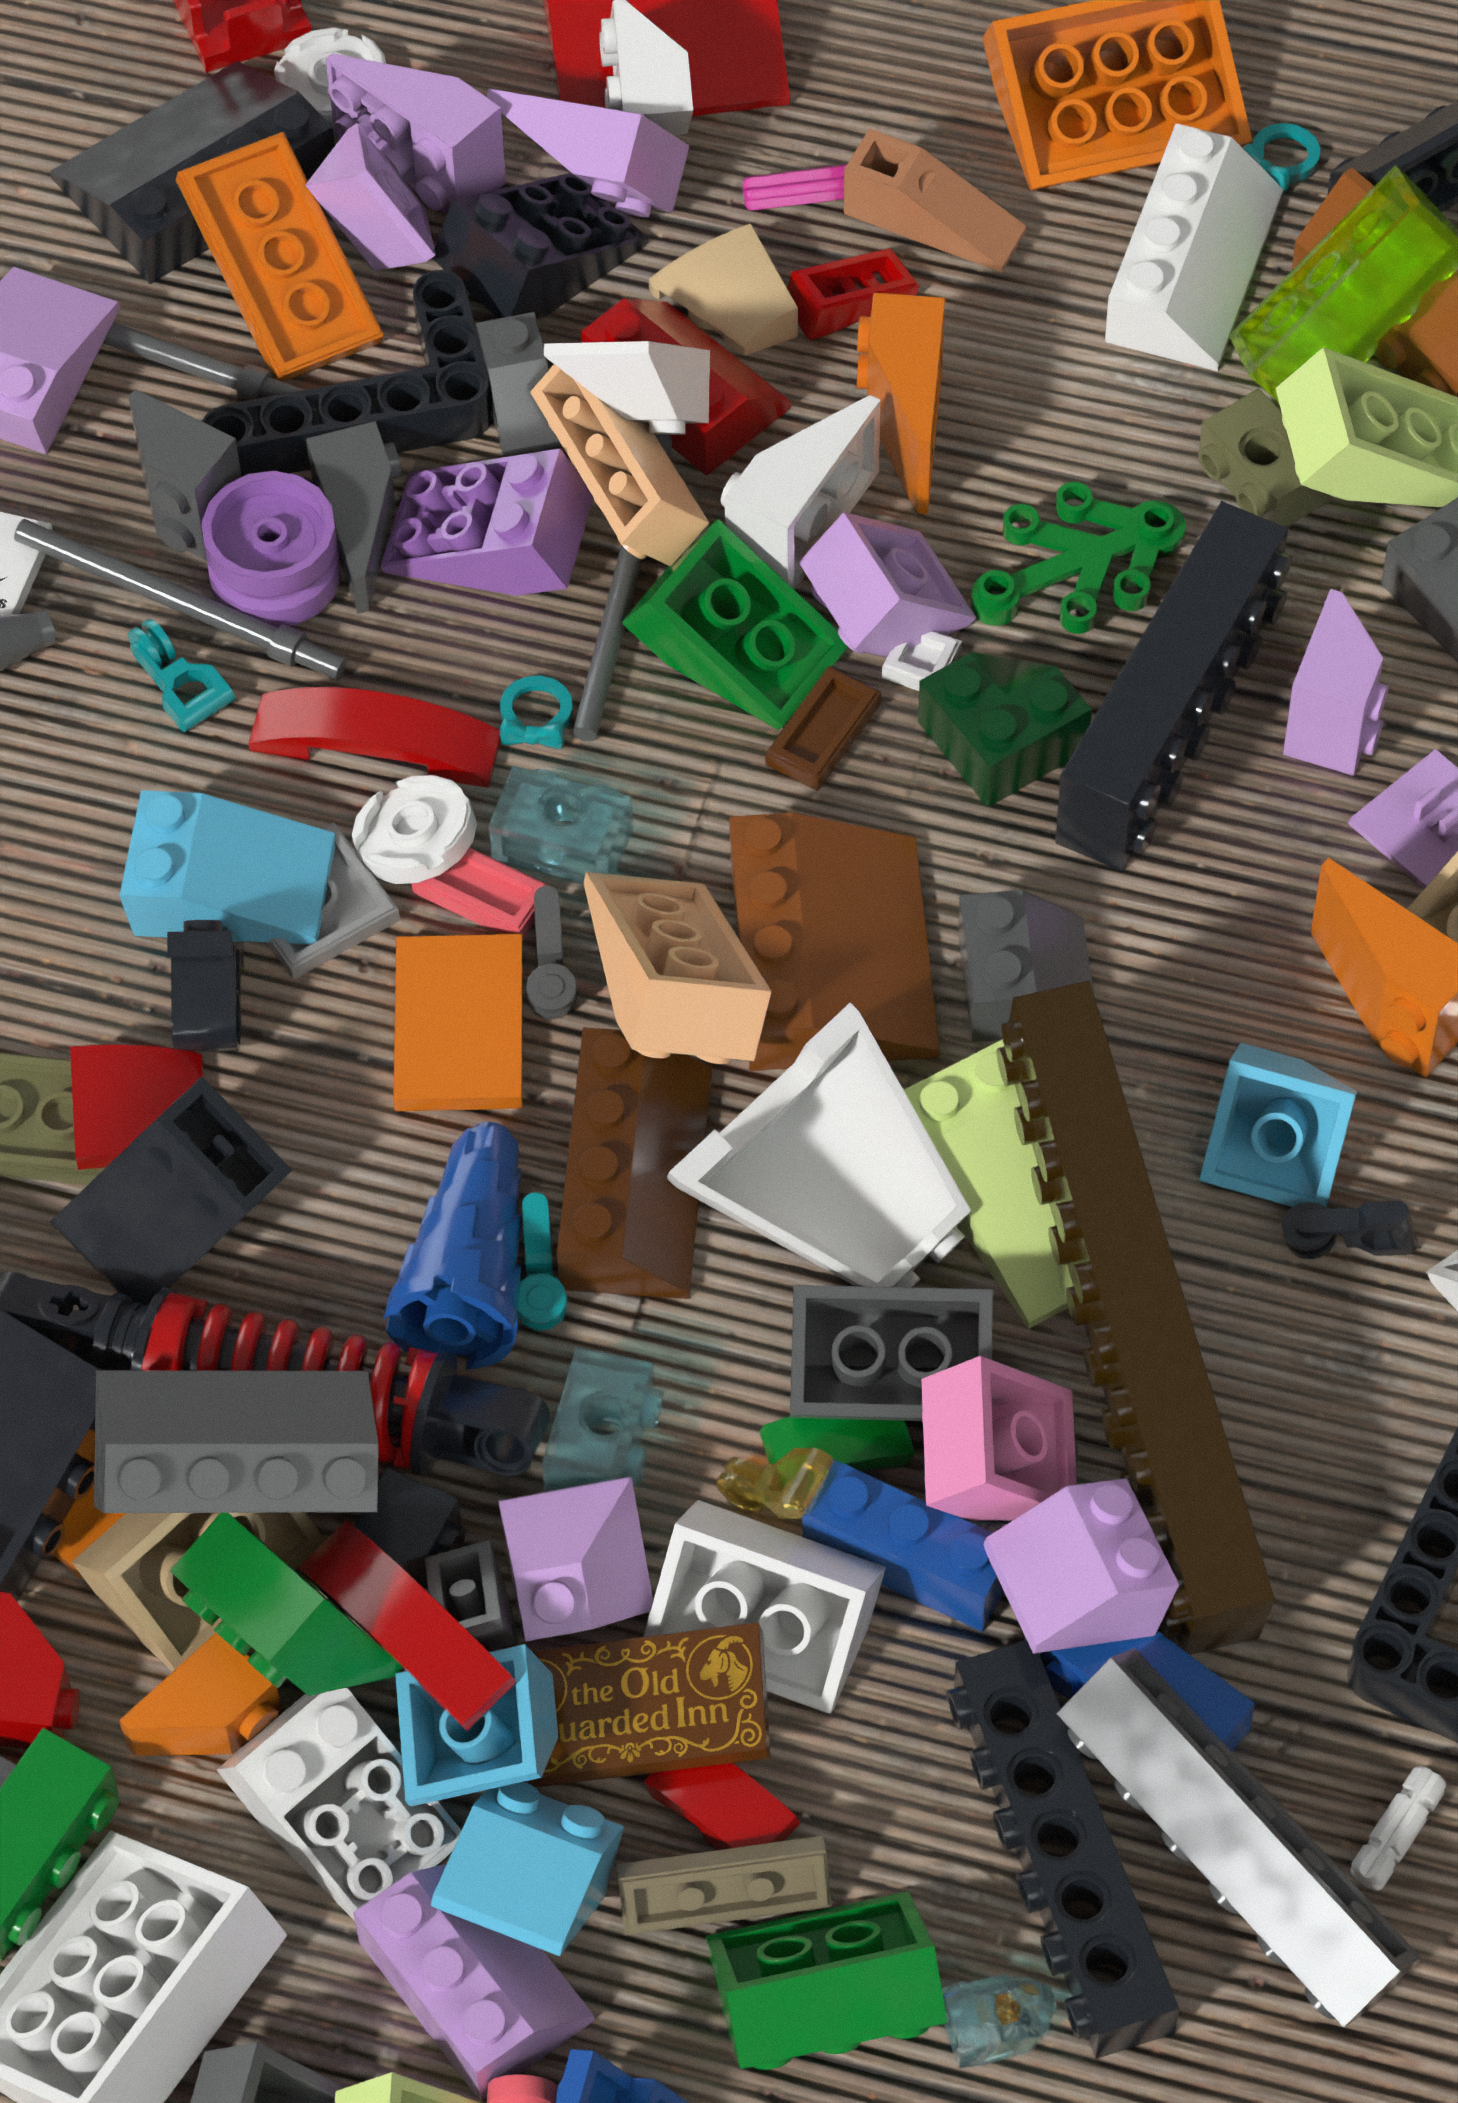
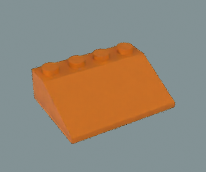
[982,0,1253,191]

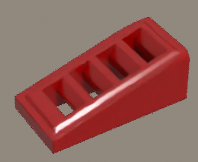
[787,248,919,340]

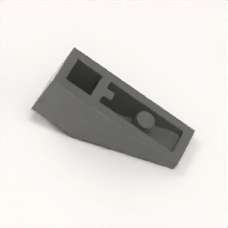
[306,421,402,614]

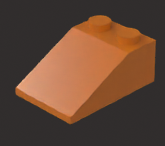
[857,293,945,514]
[1311,857,1458,1078]

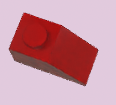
[0,1592,80,1749]

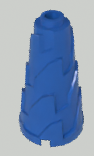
[383,1122,522,1370]

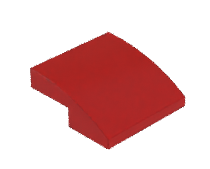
[70,1044,204,1170]

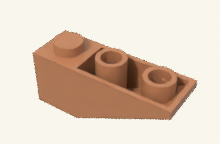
[844,128,1026,273]

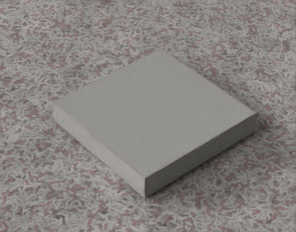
[266,822,400,980]

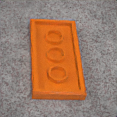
[176,132,384,382]

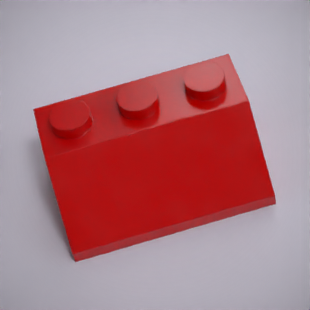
[581,298,791,476]

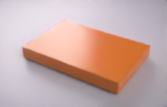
[393,934,523,1111]

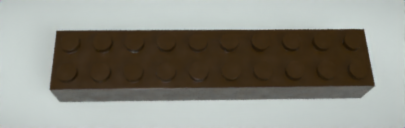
[997,980,1275,1655]

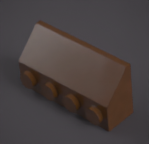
[557,1027,712,1299]

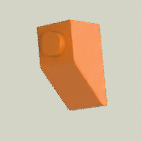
[119,1633,282,1756]

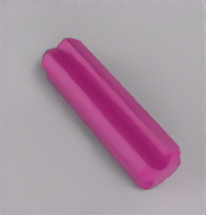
[742,164,847,211]

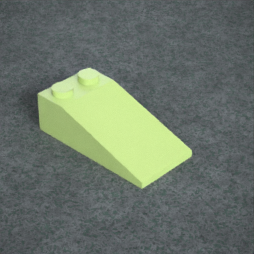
[1275,347,1458,507]
[904,1039,1073,1329]

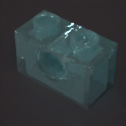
[489,765,633,883]
[542,1347,664,1492]

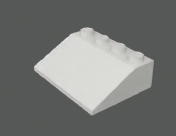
[0,1830,287,2103]

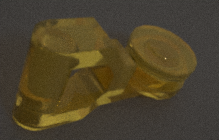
[716,1448,834,1519]

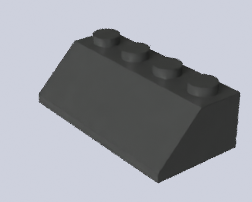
[94,1370,378,1513]

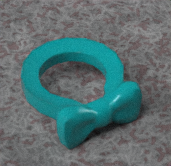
[1243,123,1321,193]
[499,675,573,749]

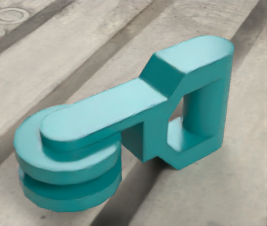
[128,619,235,732]
[517,1192,567,1331]

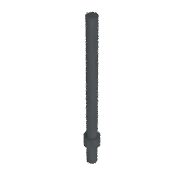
[103,322,306,400]
[573,434,673,741]
[14,519,347,680]

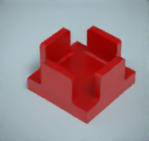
[173,0,312,73]

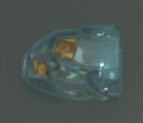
[942,1974,1057,2068]

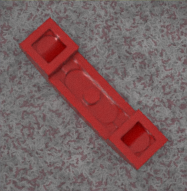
[248,687,501,788]
[297,1520,516,1731]

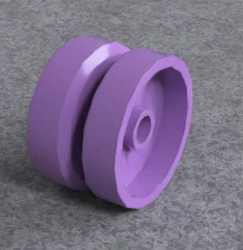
[201,471,341,628]

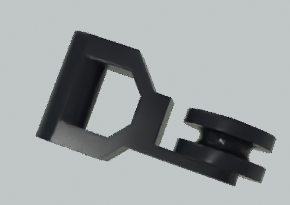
[1282,1201,1418,1260]

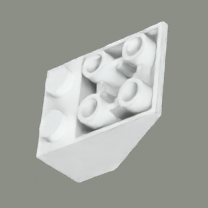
[216,1688,461,1921]

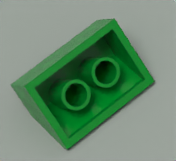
[170,1513,402,1696]
[706,1891,948,2070]

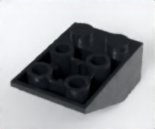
[432,173,649,319]
[50,1077,292,1306]

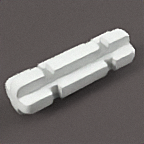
[1350,1766,1446,1891]

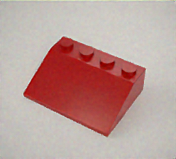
[543,0,790,116]

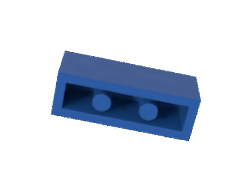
[802,1459,1004,1632]
[1040,1631,1255,1752]

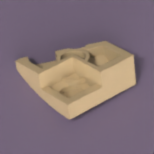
[649,223,798,356]

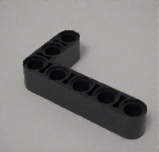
[202,270,491,477]
[1347,1427,1458,1743]

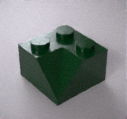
[918,652,1092,808]

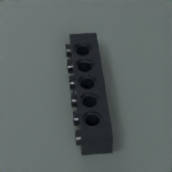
[946,1640,1179,2059]

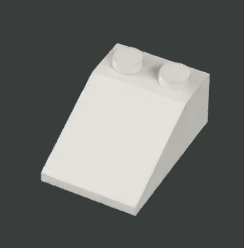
[721,395,880,590]

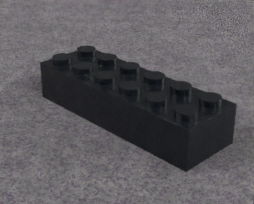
[1055,501,1292,872]

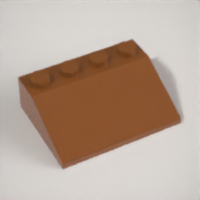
[729,812,940,1071]

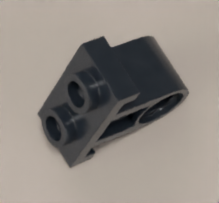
[167,920,244,1051]

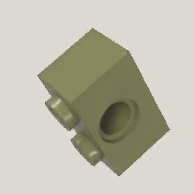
[1198,388,1330,527]

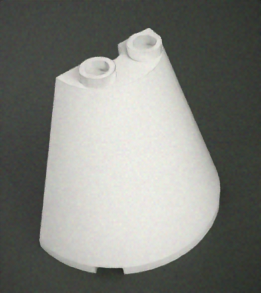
[667,1003,971,1288]

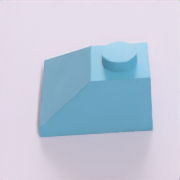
[1199,1043,1357,1207]

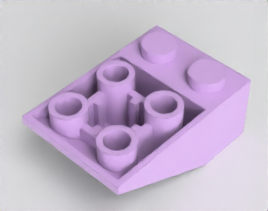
[326,53,506,214]

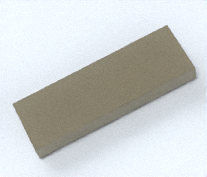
[616,1836,832,1935]

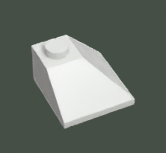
[544,341,710,435]

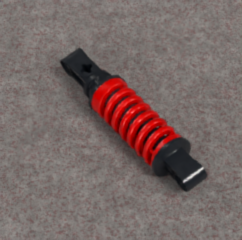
[0,1272,550,1477]

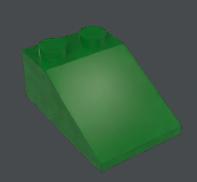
[621,519,848,730]

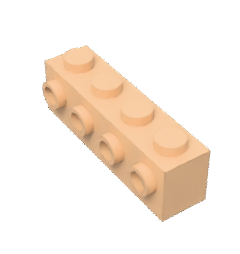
[530,364,709,566]

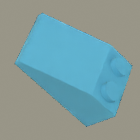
[119,790,335,945]

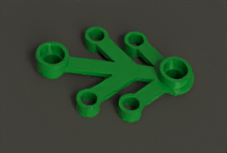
[971,482,1186,634]

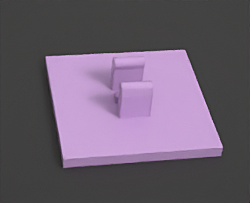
[1348,749,1458,889]

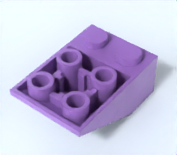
[380,449,594,596]

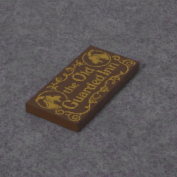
[524,1622,771,1787]

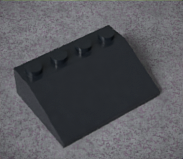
[50,61,335,284]

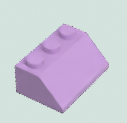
[353,1864,595,2102]

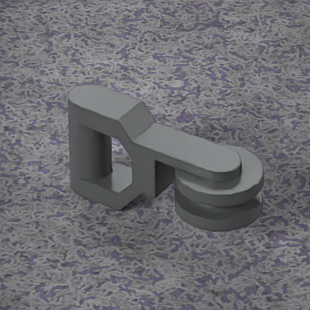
[526,885,577,1020]

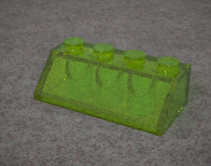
[1228,165,1458,402]

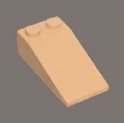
[583,871,772,1064]

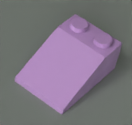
[487,89,689,217]
[0,267,120,454]

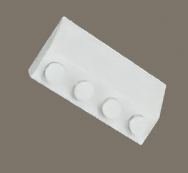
[1105,123,1283,371]

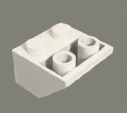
[599,0,693,135]

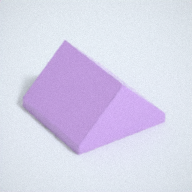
[305,123,435,271]

